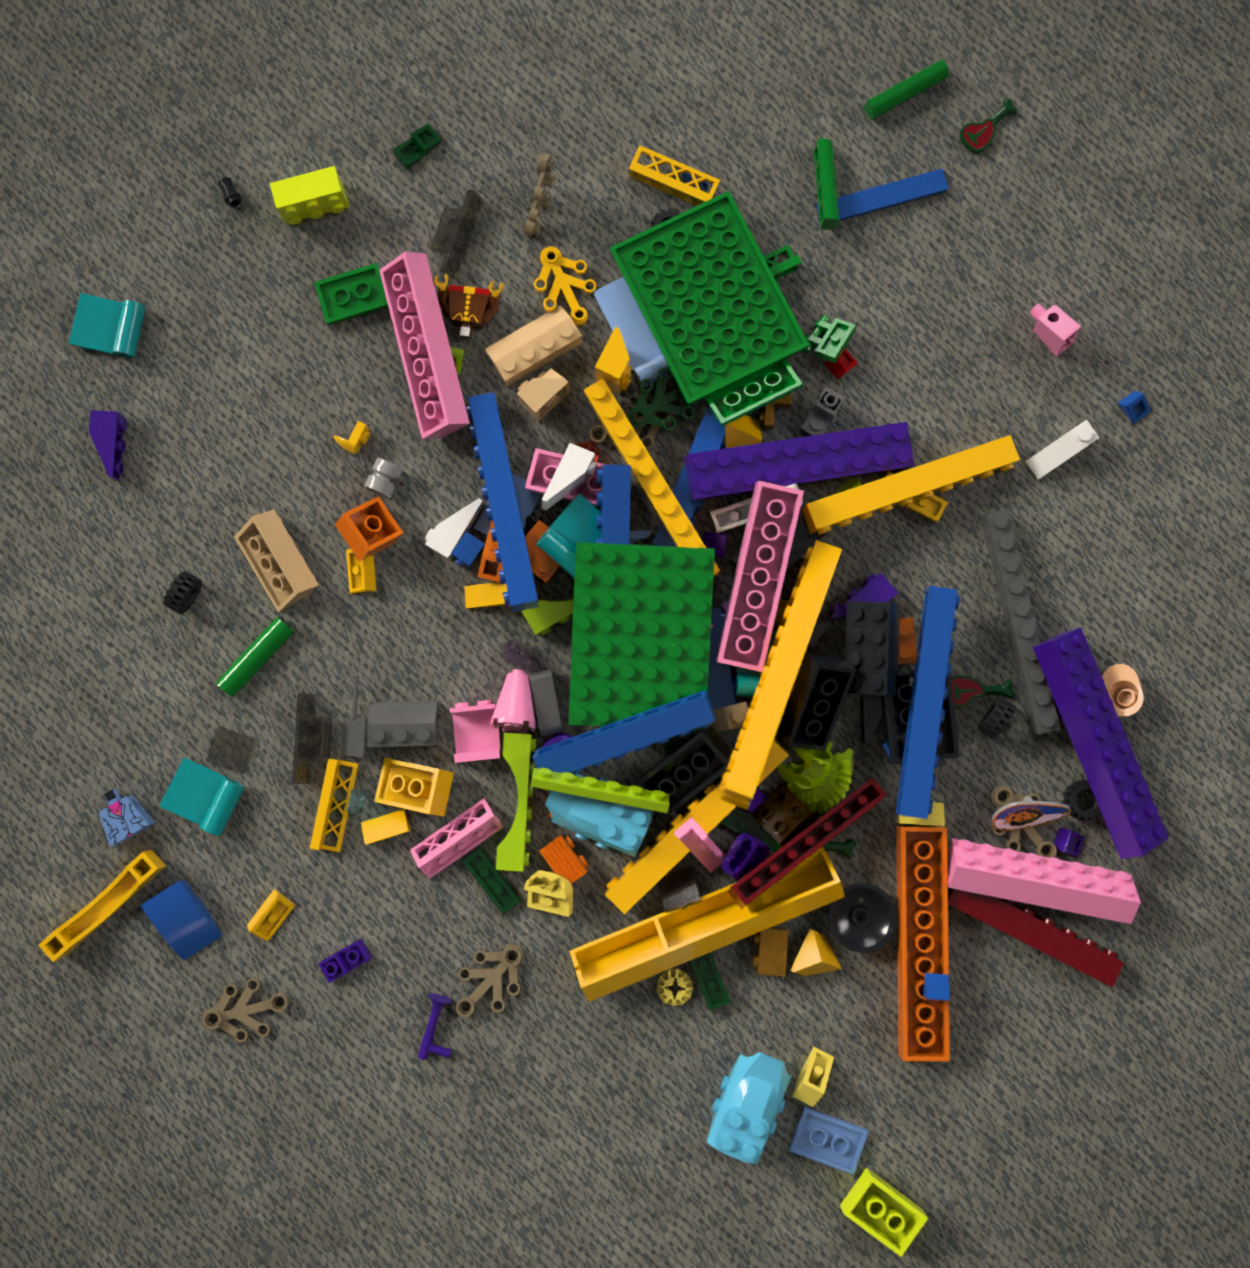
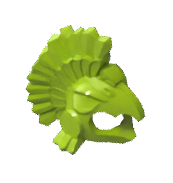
[777,742,854,814]

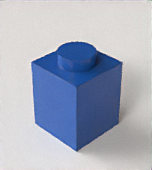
[451,531,485,569]

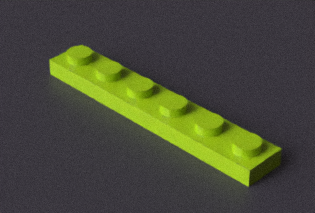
[530,768,669,813]

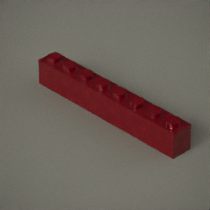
[727,778,887,910]
[948,888,1124,988]

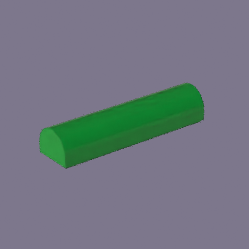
[863,59,949,120]
[814,139,840,230]
[216,616,295,697]

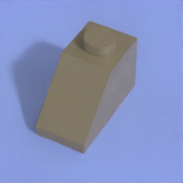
[711,702,748,733]

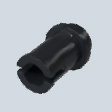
[218,177,241,207]

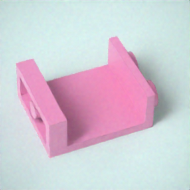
[450,700,502,763]

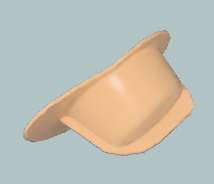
[1102,664,1144,717]

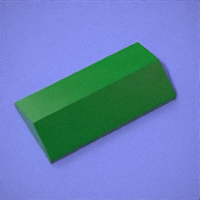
[705,359,803,426]

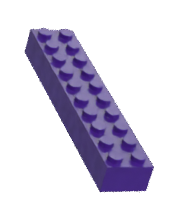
[684,422,915,502]
[1033,627,1169,859]

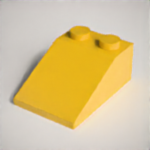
[374,758,454,817]

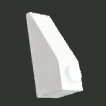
[1025,420,1099,480]
[542,443,597,510]
[425,498,485,560]

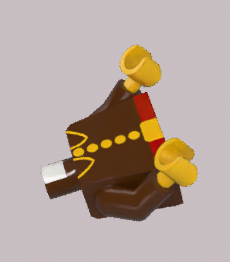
[435,274,504,339]

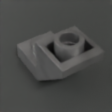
[800,386,845,436]

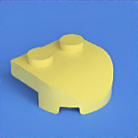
[524,871,573,917]

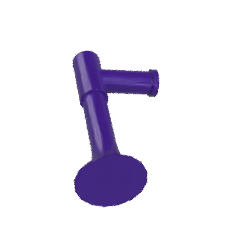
[418,993,451,1060]

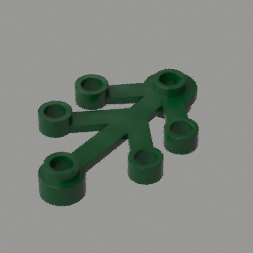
[627,367,695,431]

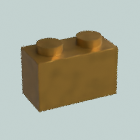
[752,927,788,977]

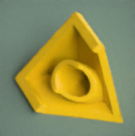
[725,415,762,448]
[790,929,842,976]

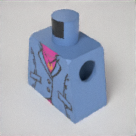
[99,788,155,847]

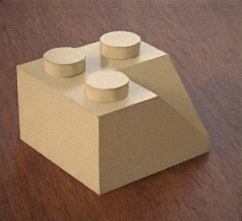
[517,369,570,422]

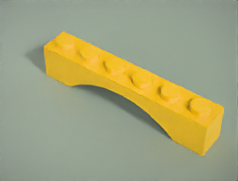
[38,850,167,962]

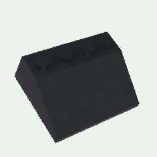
[883,670,960,764]

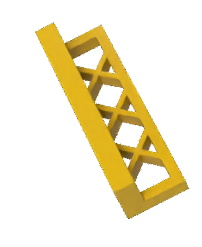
[629,145,720,206]
[310,758,359,853]

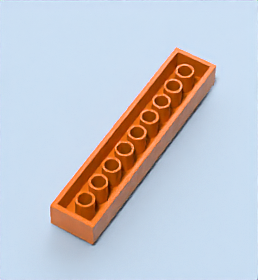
[896,826,950,1061]

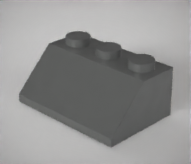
[367,701,439,747]

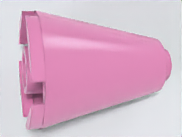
[490,669,536,733]

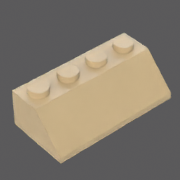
[485,305,583,387]
[234,509,319,612]

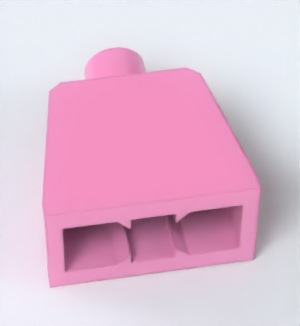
[1029,304,1081,357]

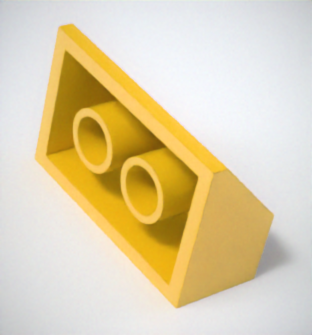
[595,327,632,395]

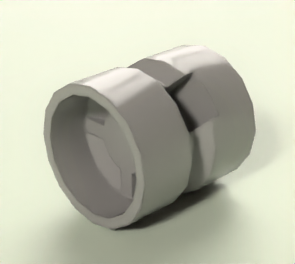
[364,458,404,499]

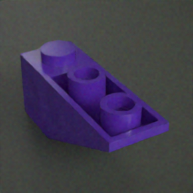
[89,410,127,481]
[827,572,898,621]

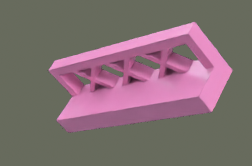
[410,798,504,879]
[674,817,725,873]

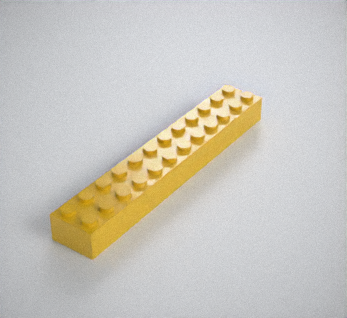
[719,540,842,810]
[570,847,845,1002]

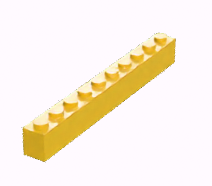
[584,378,720,578]
[801,435,1020,535]
[605,739,789,914]

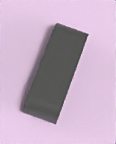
[529,669,564,737]

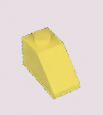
[792,1047,834,1107]

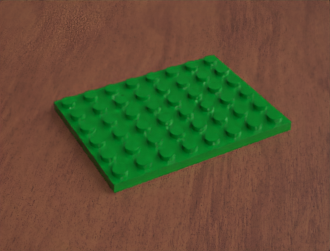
[609,191,809,406]
[569,542,715,732]

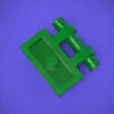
[803,315,856,363]

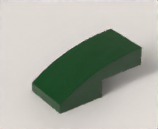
[393,123,442,170]

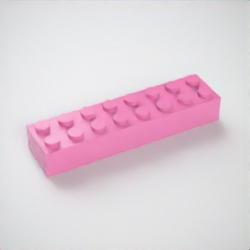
[379,252,470,439]
[715,481,804,672]
[947,838,1141,924]

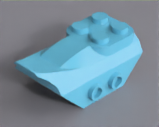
[545,773,654,857]
[707,1052,792,1164]

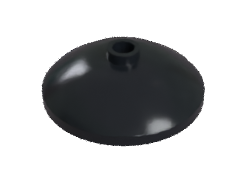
[828,883,897,953]

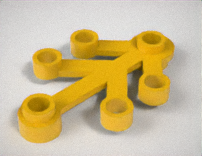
[534,246,596,326]

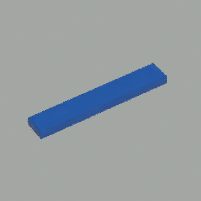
[816,168,949,221]

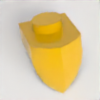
[333,421,370,455]

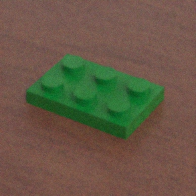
[314,263,388,326]

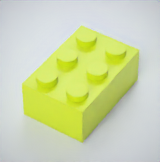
[270,166,349,225]
[840,1167,928,1257]

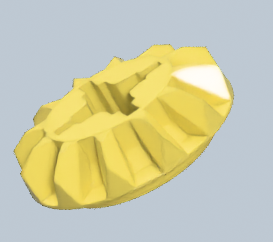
[657,969,693,1006]

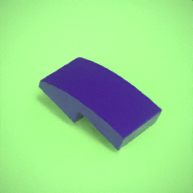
[318,938,372,983]

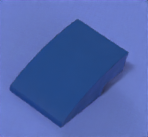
[141,879,223,960]

